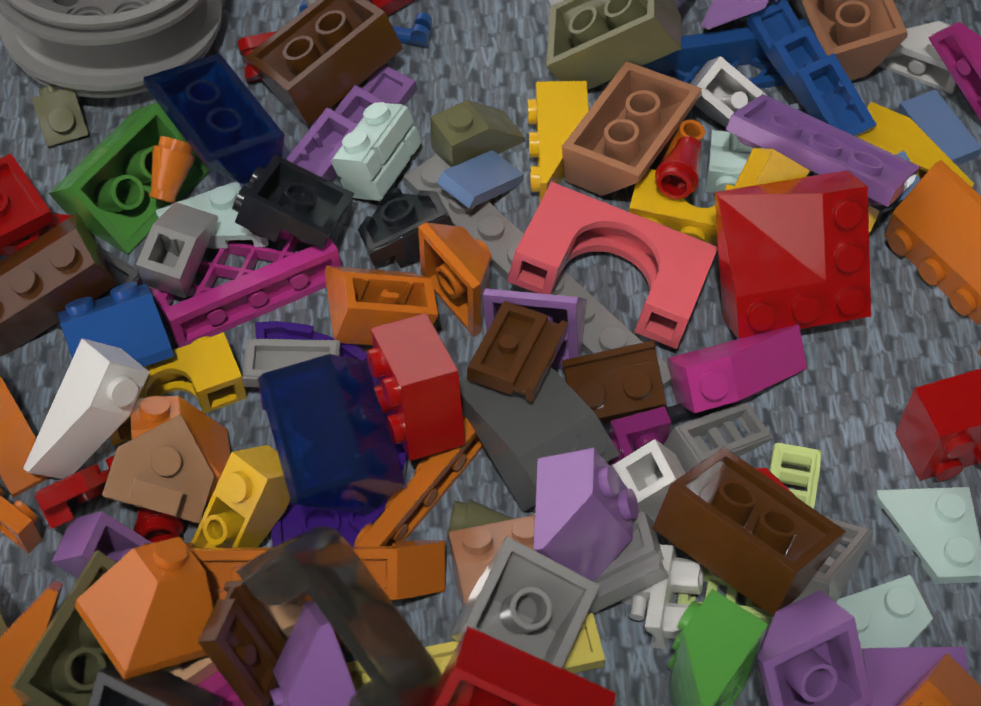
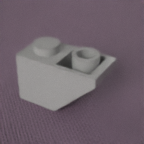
[136,202,218,298]

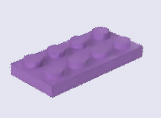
[726,94,920,207]

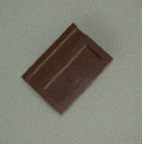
[467,301,568,402]
[562,340,668,424]
[198,580,286,706]

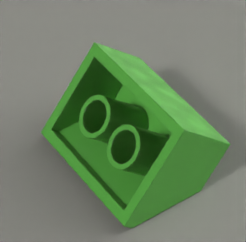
[48,102,212,254]
[667,589,768,706]

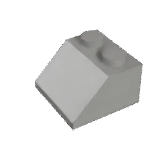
[450,537,600,668]

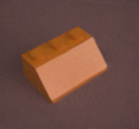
[884,160,981,325]

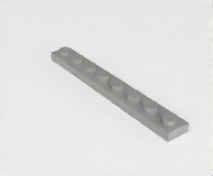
[403,154,672,390]

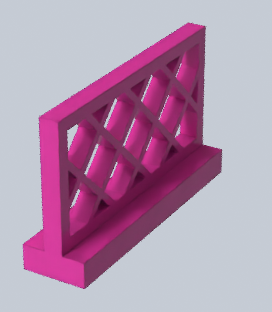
[148,230,341,348]

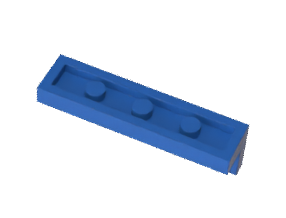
[641,19,808,89]

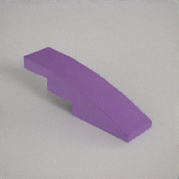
[286,65,418,181]

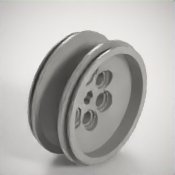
[0,0,223,98]

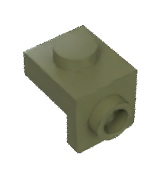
[31,85,89,148]

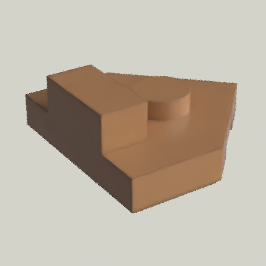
[102,414,214,524]

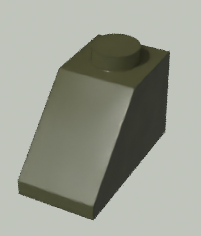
[430,100,525,167]

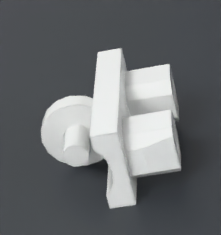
[621,545,704,650]

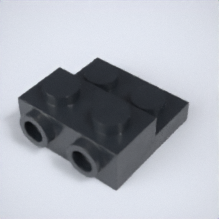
[232,154,354,249]

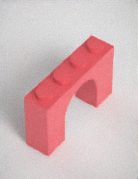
[507,182,718,349]

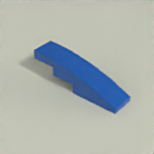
[746,0,877,137]

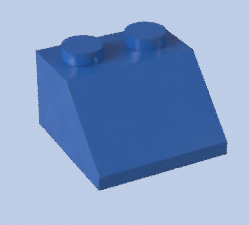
[57,282,174,367]

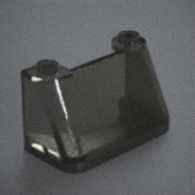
[236,526,441,706]

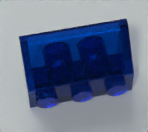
[143,53,285,185]
[257,354,405,514]

